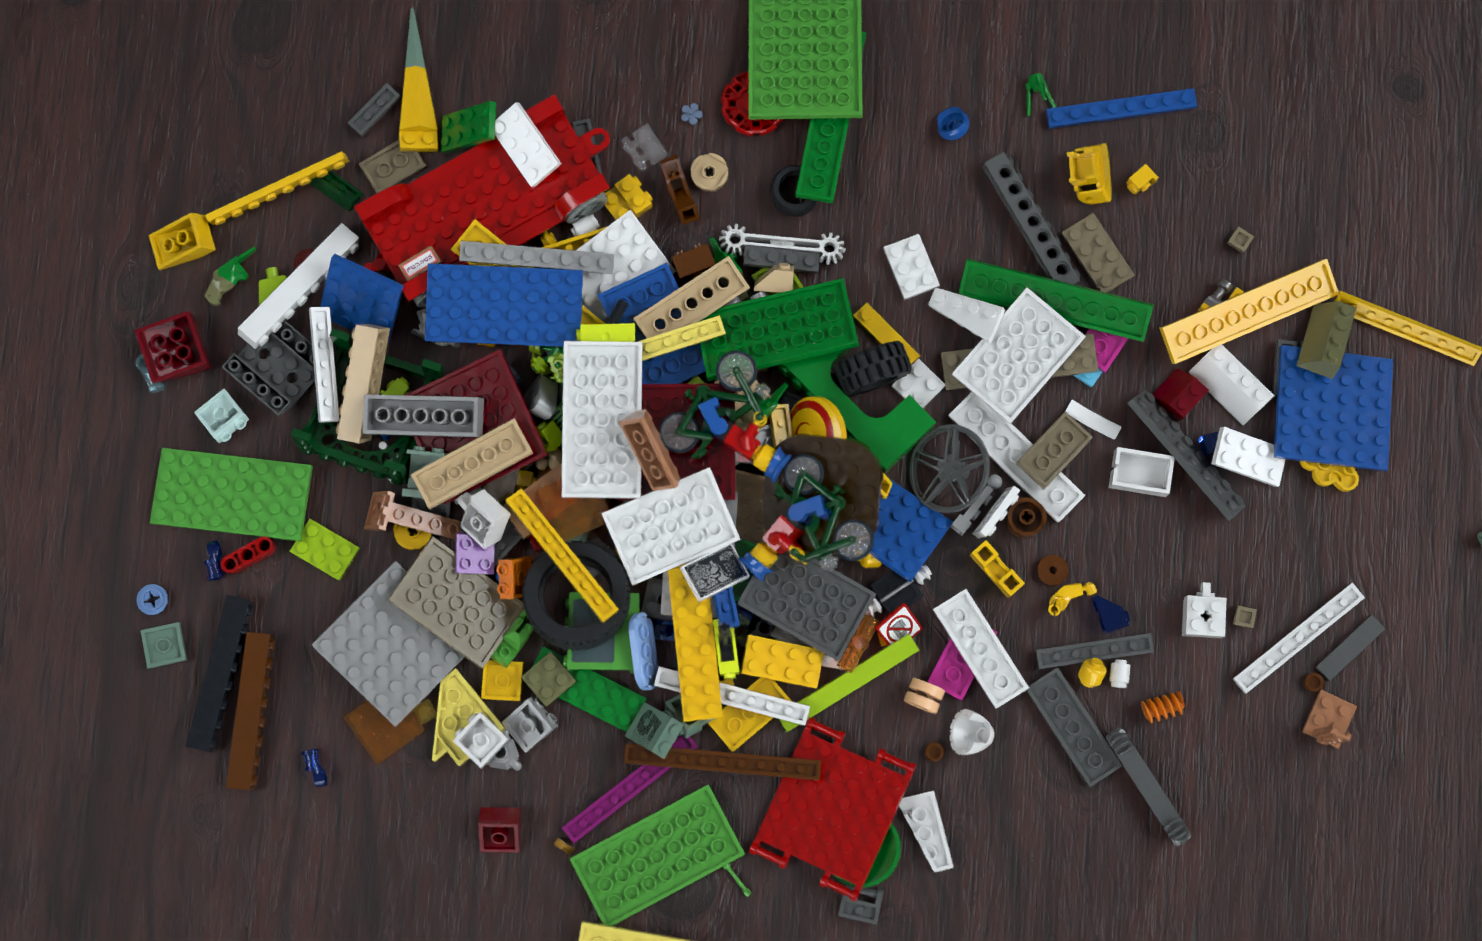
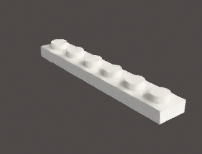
[309,307,340,423]

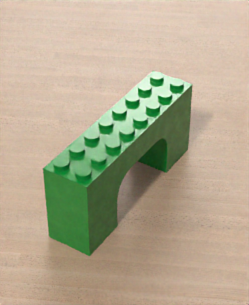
[778,347,936,474]

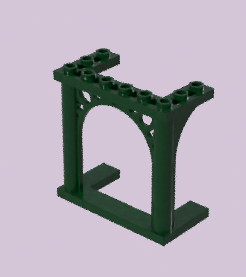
[291,328,445,486]

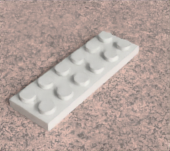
[933,589,1029,709]

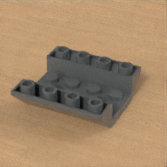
[222,320,315,416]

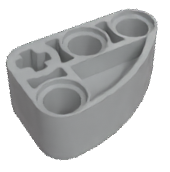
[523,374,558,420]

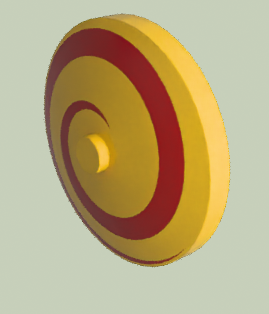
[790,396,847,439]

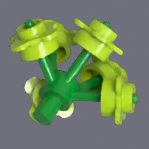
[529,346,564,385]

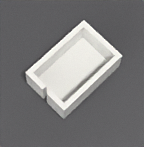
[1109,447,1175,497]

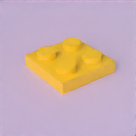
[481,660,523,701]

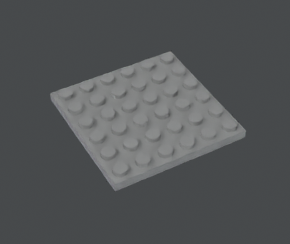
[311,561,464,727]

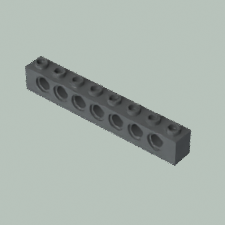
[983,152,1080,285]

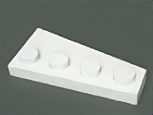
[928,288,1005,344]
[899,791,954,872]

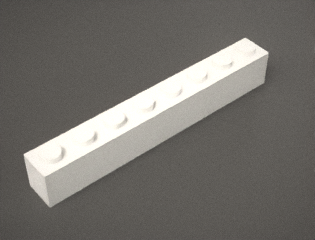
[238,223,359,349]

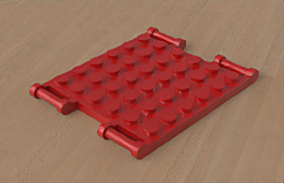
[749,717,917,902]

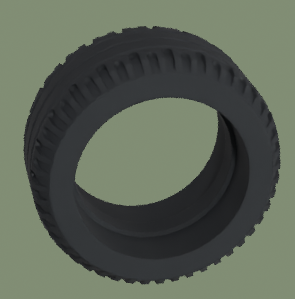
[771,165,818,217]

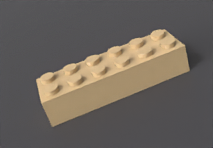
[336,324,390,443]

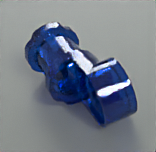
[203,540,225,581]
[301,749,327,788]

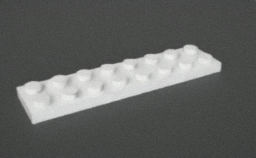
[948,392,1085,523]

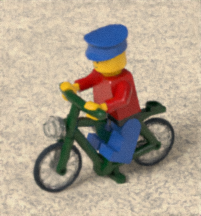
[659,350,792,483]
[738,454,874,582]

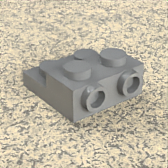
[501,696,558,753]

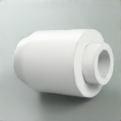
[571,214,600,236]
[1109,659,1131,688]

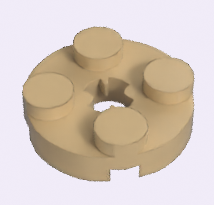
[691,153,728,192]

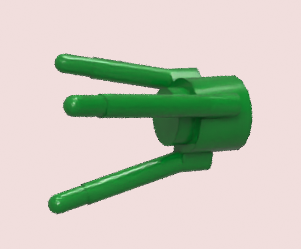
[1025,73,1057,117]

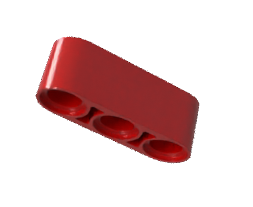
[221,537,276,575]

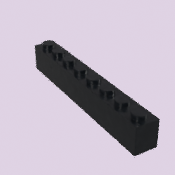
[186,595,255,753]

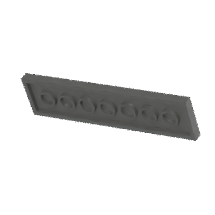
[1127,390,1246,521]

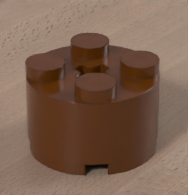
[1005,497,1047,539]

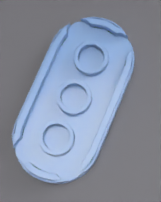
[629,612,659,690]

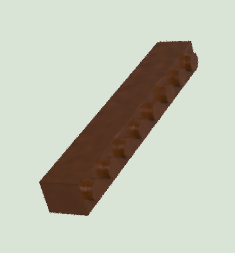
[226,632,276,791]

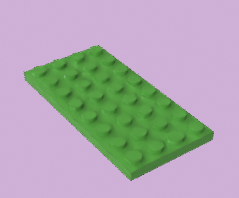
[150,448,313,542]
[570,784,745,926]

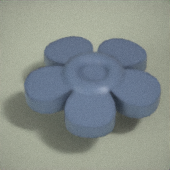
[681,103,702,125]

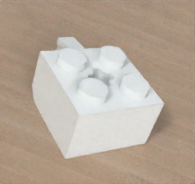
[457,489,511,549]
[1182,582,1226,639]

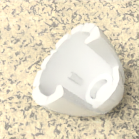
[950,709,995,755]

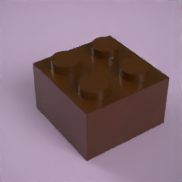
[672,243,716,286]

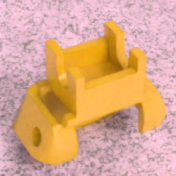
[1067,143,1112,204]

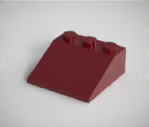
[134,310,212,384]

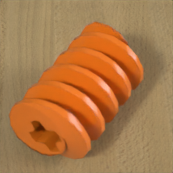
[1141,690,1185,724]

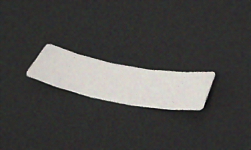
[1065,400,1121,439]

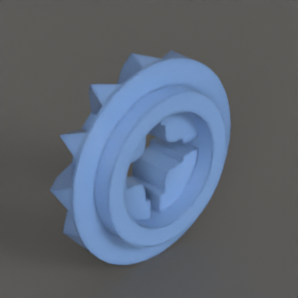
[137,584,168,615]

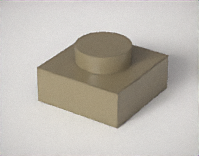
[1227,226,1254,254]
[1233,606,1257,629]

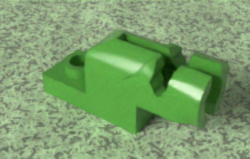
[490,609,534,668]

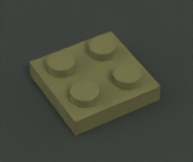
[521,652,576,707]

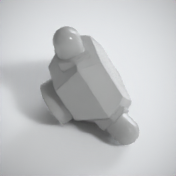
[487,728,522,771]

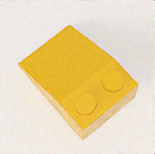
[149,212,216,270]

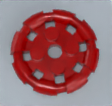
[721,71,784,136]

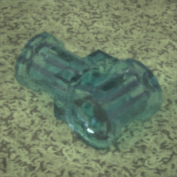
[136,354,165,394]

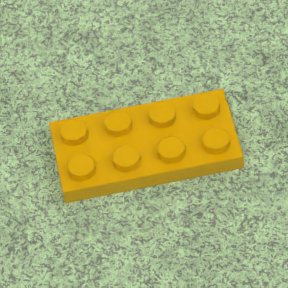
[741,635,823,689]
[708,677,791,752]

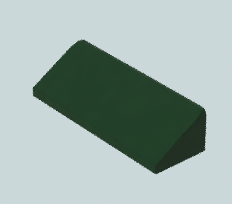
[309,162,363,212]

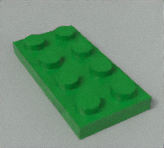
[441,101,496,154]

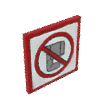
[874,602,923,645]

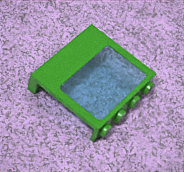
[564,592,640,673]

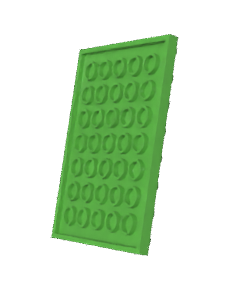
[749,0,863,120]

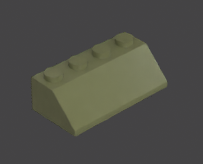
[1296,301,1356,379]

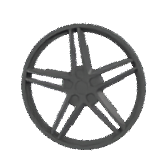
[909,424,990,513]

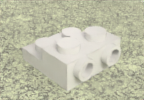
[453,712,509,768]

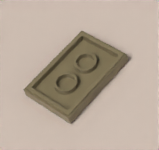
[359,140,427,193]

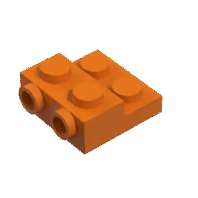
[496,556,532,599]

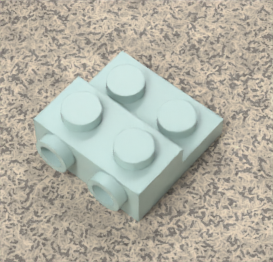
[194,389,249,443]

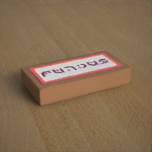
[398,246,442,281]

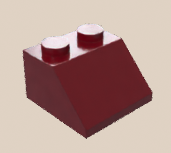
[1153,368,1209,421]
[478,807,521,853]

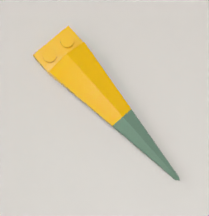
[399,7,438,152]

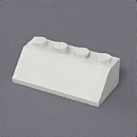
[1188,344,1274,425]

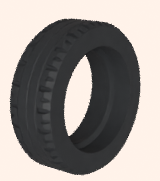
[522,541,631,651]

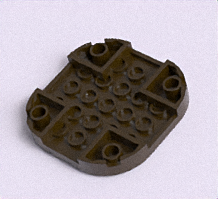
[763,433,883,555]

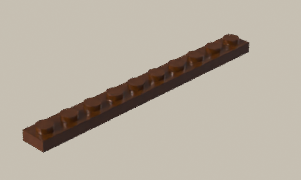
[624,744,821,781]

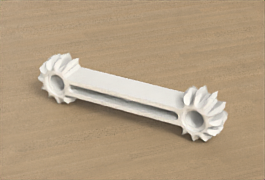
[719,224,845,265]

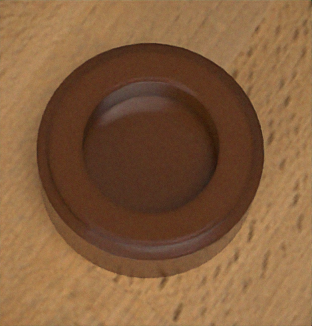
[1303,673,1324,692]
[924,742,944,762]

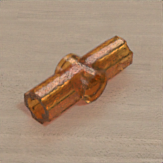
[836,614,880,673]

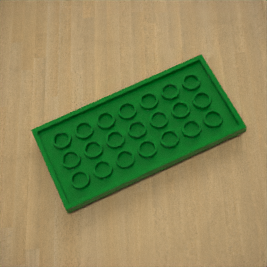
[700,278,859,381]

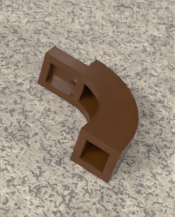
[659,154,700,225]

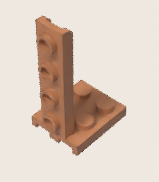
[364,491,462,540]
[1302,690,1357,749]

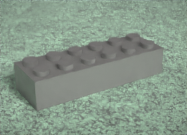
[363,395,484,438]

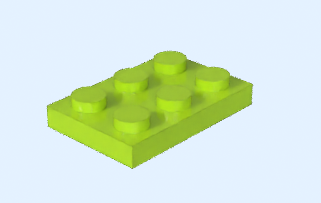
[289,519,360,581]

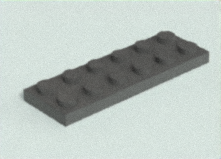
[1026,667,1122,787]

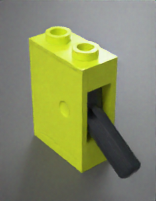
[576,299,635,342]
[713,619,739,680]

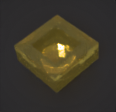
[413,699,437,725]

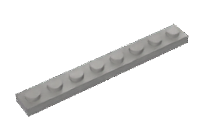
[459,241,614,274]

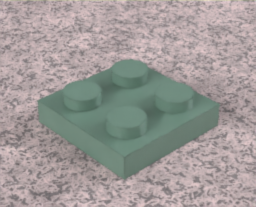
[140,622,187,669]

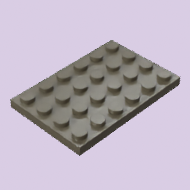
[387,537,524,669]

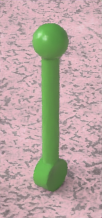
[723,863,751,897]

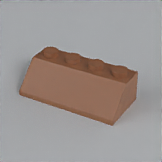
[619,409,680,491]

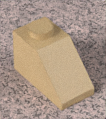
[754,263,794,293]

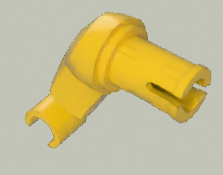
[1048,582,1097,616]

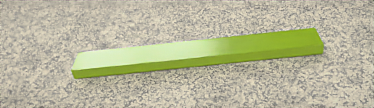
[779,633,919,732]

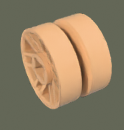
[903,678,945,714]

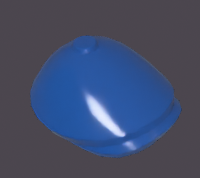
[937,107,969,140]

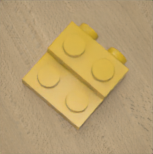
[604,174,653,220]

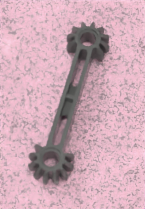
[1106,727,1191,846]

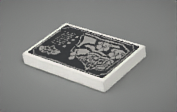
[680,543,750,602]

